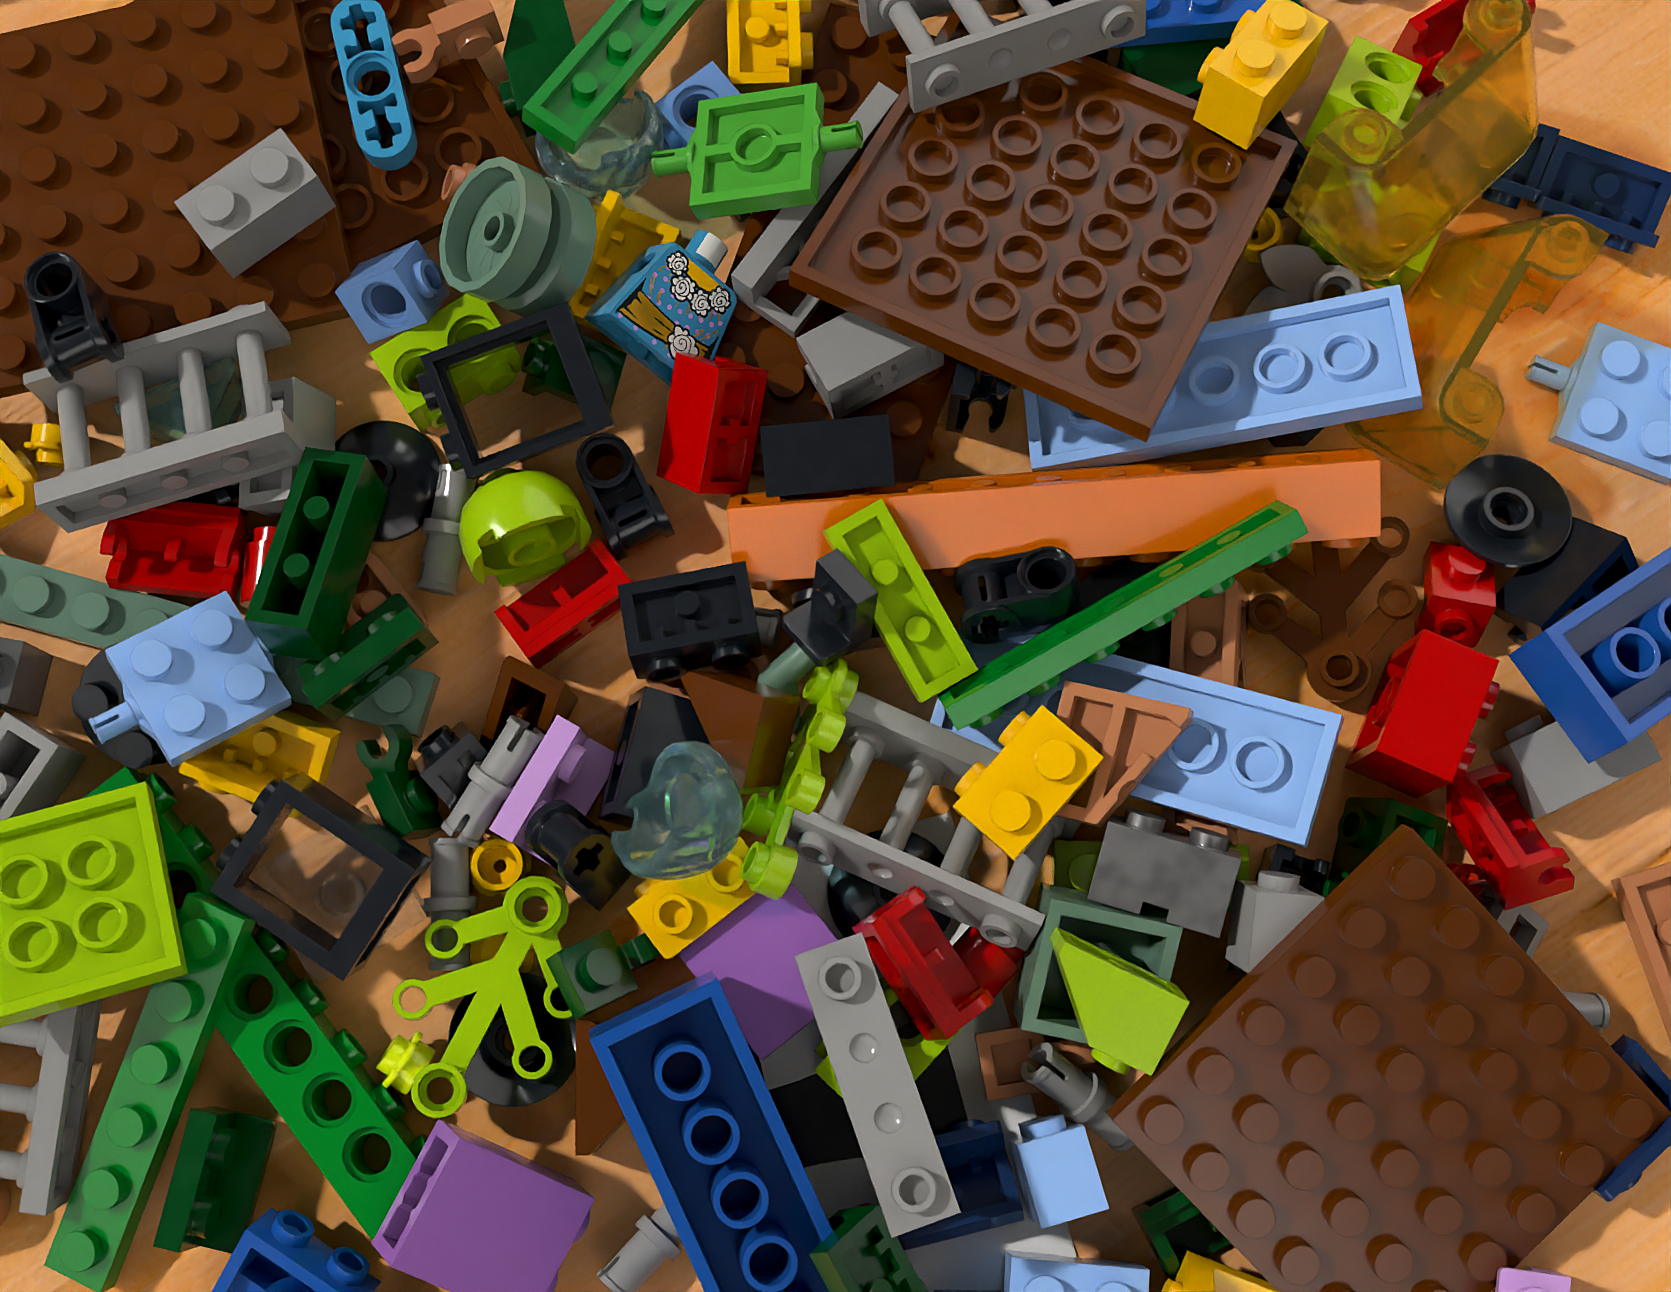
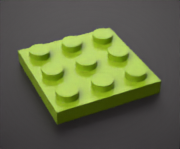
[0,781,188,1028]

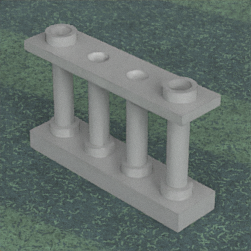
[858,0,1146,113]
[23,301,308,533]
[785,690,1081,951]
[794,932,961,1238]
[0,998,103,1216]

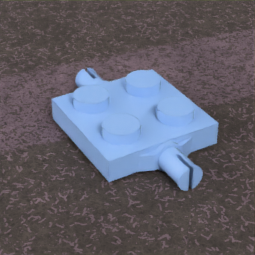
[1525,322,1671,485]
[88,591,291,767]

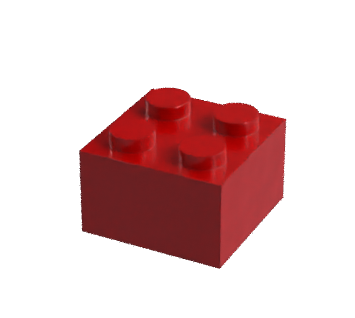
[1345,629,1500,798]

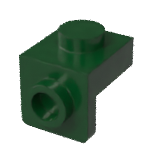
[521,332,627,409]

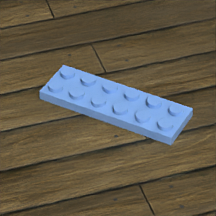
[1023,284,1423,472]
[930,621,1344,848]

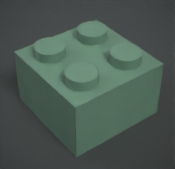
[1011,882,1183,1044]

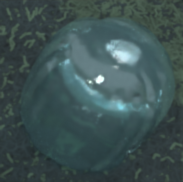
[535,89,664,202]
[611,741,744,881]

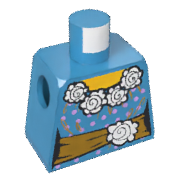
[584,230,737,387]

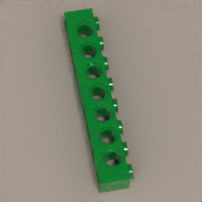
[84,766,428,1240]

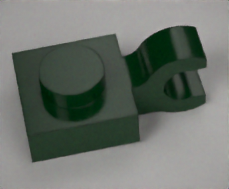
[356,724,443,841]
[546,929,661,1020]

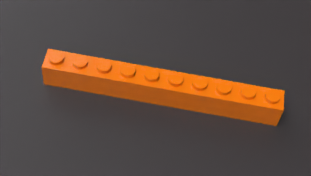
[727,447,1381,590]

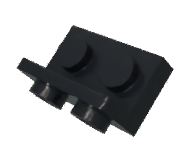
[617,561,763,682]

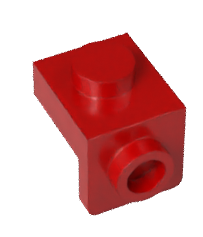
[1414,541,1496,648]

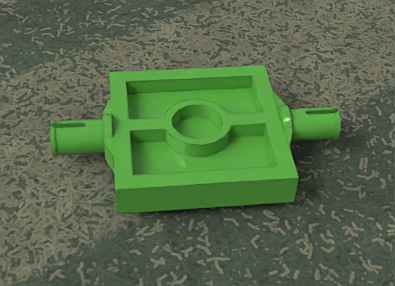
[651,82,863,220]

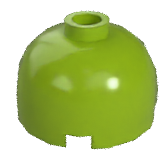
[458,468,592,587]

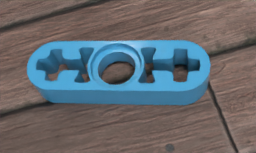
[331,0,418,170]

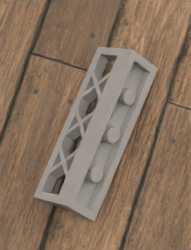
[731,82,899,339]

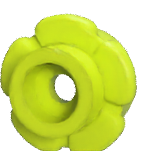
[375,1031,436,1095]

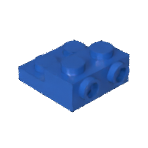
[211,1207,381,1292]

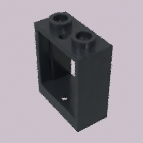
[416,302,617,479]
[210,772,433,981]

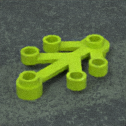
[740,657,859,900]
[392,876,573,1118]

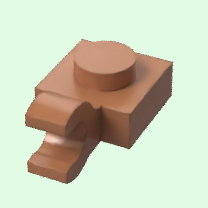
[391,0,504,83]
[974,1026,1096,1101]

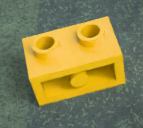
[1193,0,1329,150]

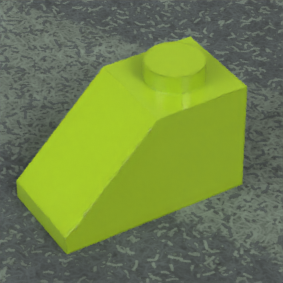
[1050,927,1190,1076]

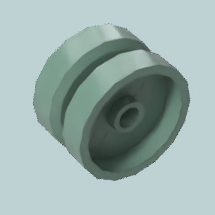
[439,156,597,317]

